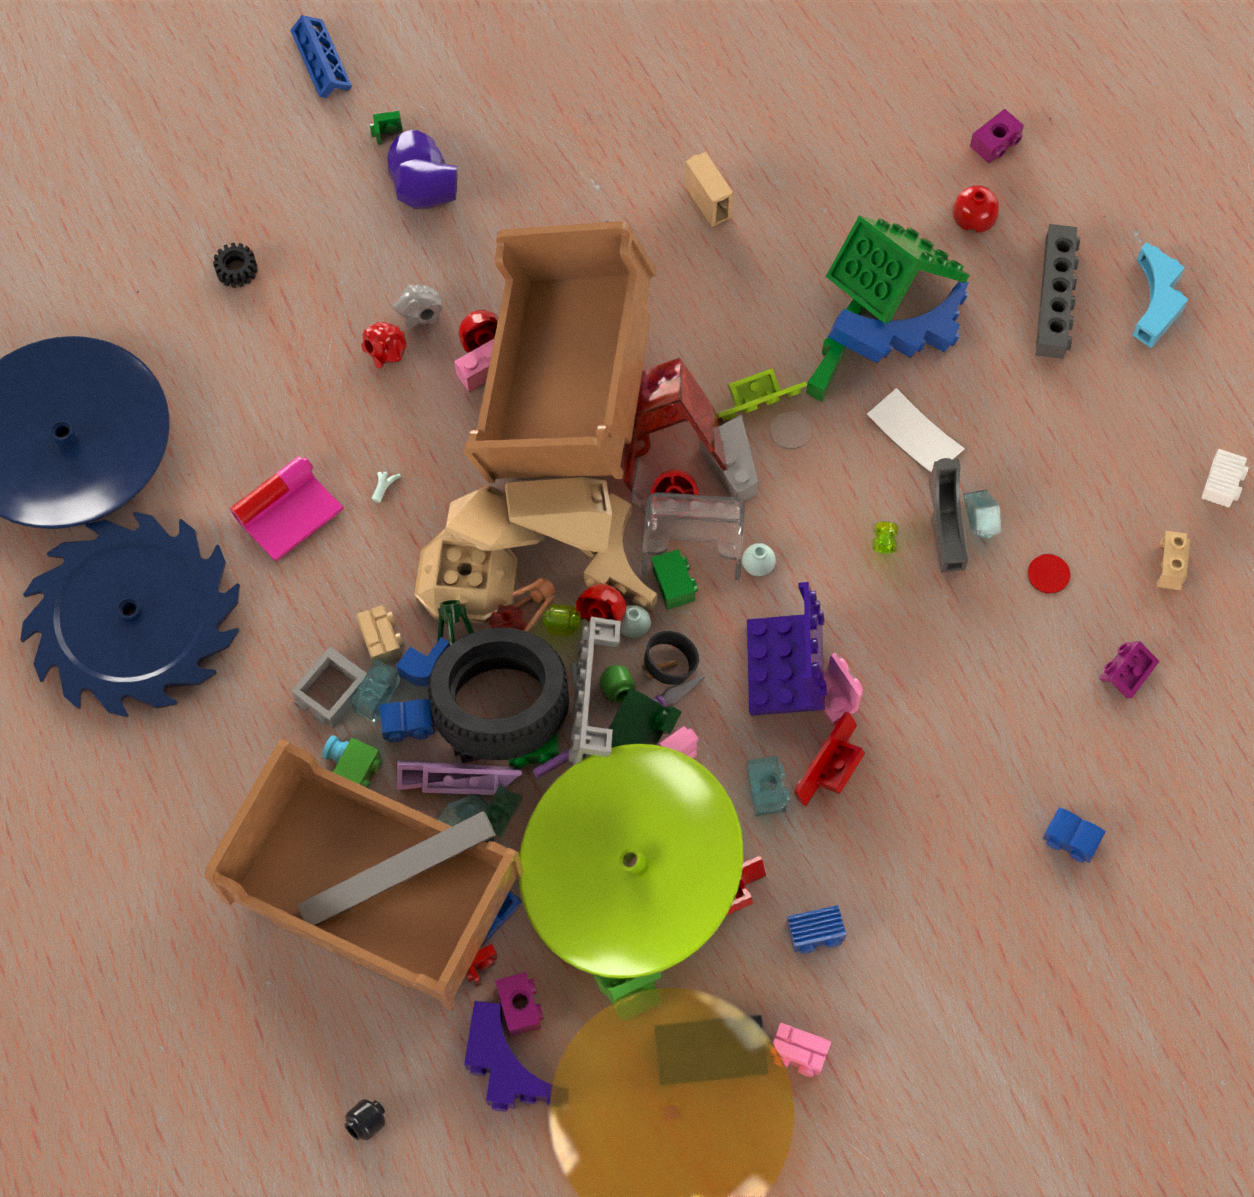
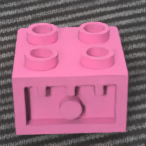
[823,653,863,725]

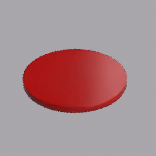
[1028,554,1070,593]

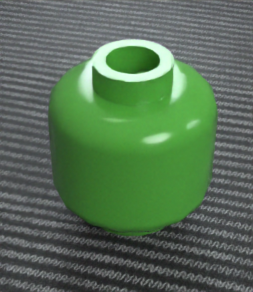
[599,665,636,703]

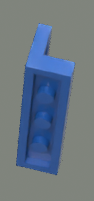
[290,15,352,98]

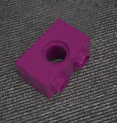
[970,108,1024,163]
[495,972,544,1037]

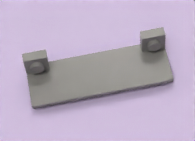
[568,617,621,766]

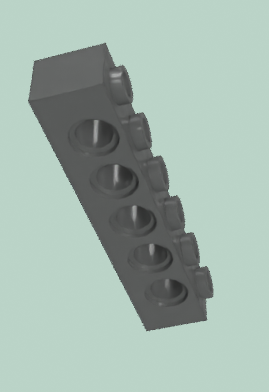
[1035,224,1080,359]

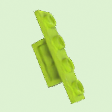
[714,368,807,421]

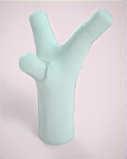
[371,472,401,503]

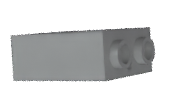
[291,647,371,728]

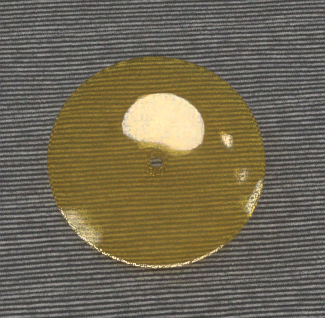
[549,988,794,1197]

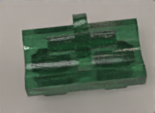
[485,785,523,838]

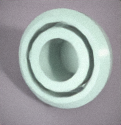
[742,543,776,576]
[620,605,651,638]

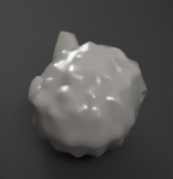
[392,284,443,329]

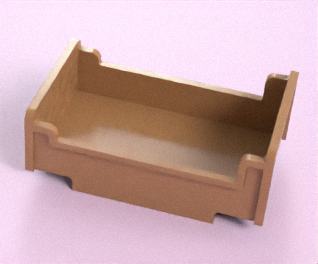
[464,221,656,483]
[204,739,524,1011]

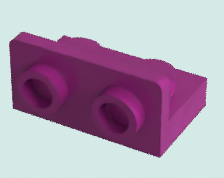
[1099,641,1160,698]

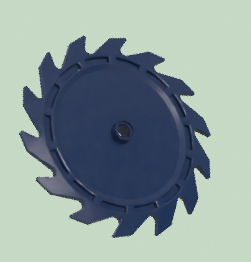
[20,511,240,718]

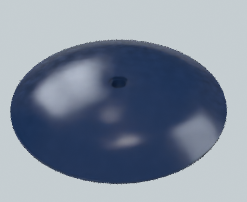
[0,336,170,529]

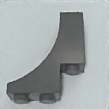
[929,458,968,573]

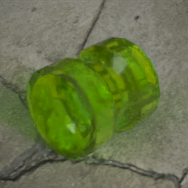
[872,521,899,554]

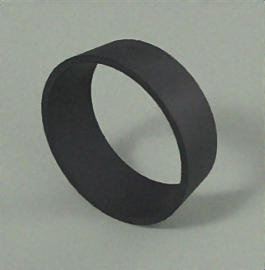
[644,631,699,685]

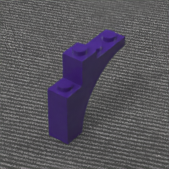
[464,1001,571,1112]

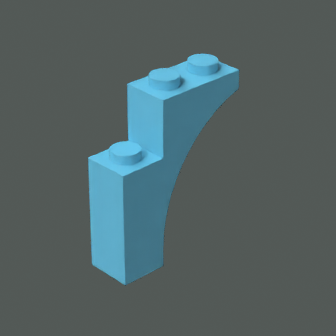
[1132,242,1188,348]

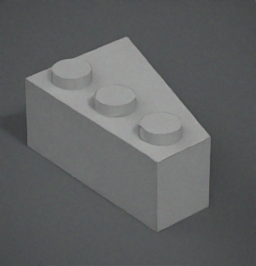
[699,415,758,505]

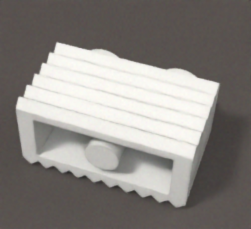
[1201,449,1249,507]

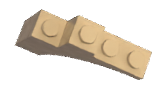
[581,493,657,611]

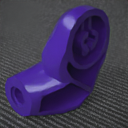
[387,130,458,209]

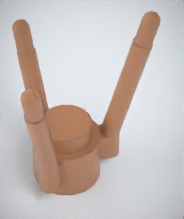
[503,578,556,632]

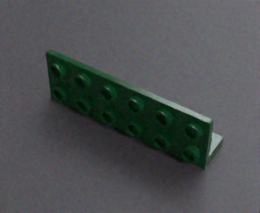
[608,688,682,748]

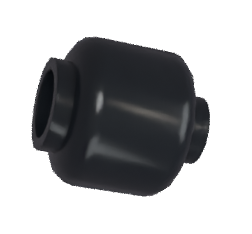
[345,1099,385,1140]

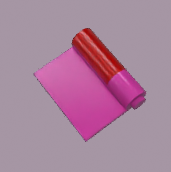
[229,456,344,562]

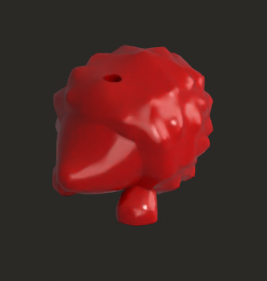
[361,322,407,369]

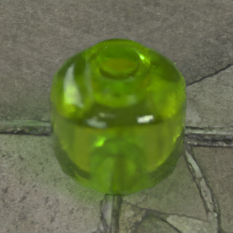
[542,603,581,637]

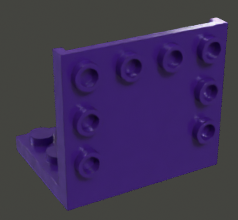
[747,582,827,716]

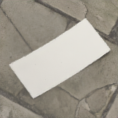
[867,388,965,472]

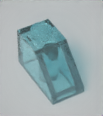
[963,490,1002,538]
[437,794,494,827]

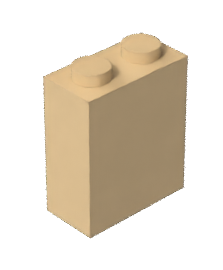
[685,152,733,227]

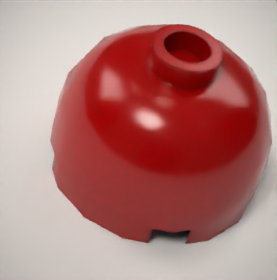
[953,185,999,233]
[458,310,499,353]
[651,469,699,519]
[576,583,626,622]

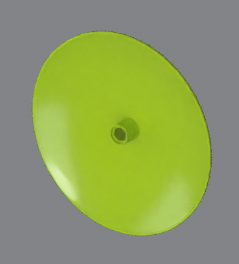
[519,744,743,979]

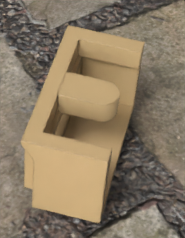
[1156,531,1190,590]

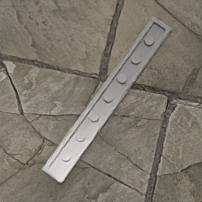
[297,811,496,926]

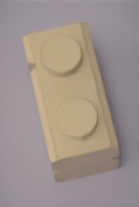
[356,605,404,666]

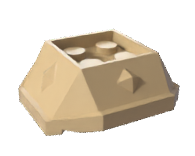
[414,529,518,624]

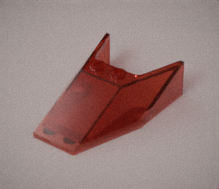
[624,358,728,500]

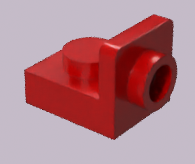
[466,944,498,987]

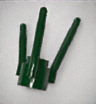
[437,600,474,646]

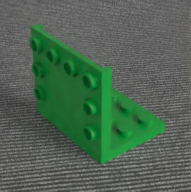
[825,215,970,324]

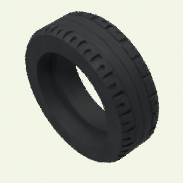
[428,627,569,760]

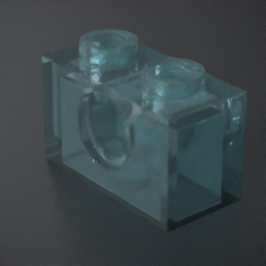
[351,659,401,722]
[746,756,791,816]

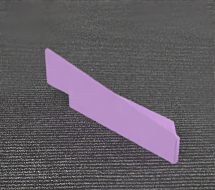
[396,760,522,795]

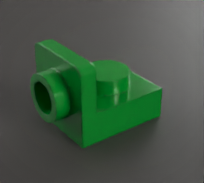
[370,111,403,145]

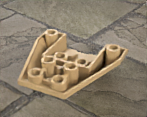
[505,477,612,553]
[445,485,545,551]

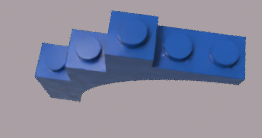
[828,281,969,363]

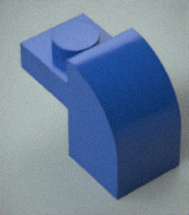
[396,637,450,686]

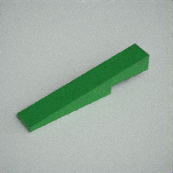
[806,299,864,402]

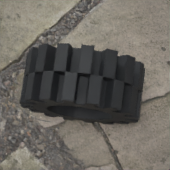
[213,243,258,288]

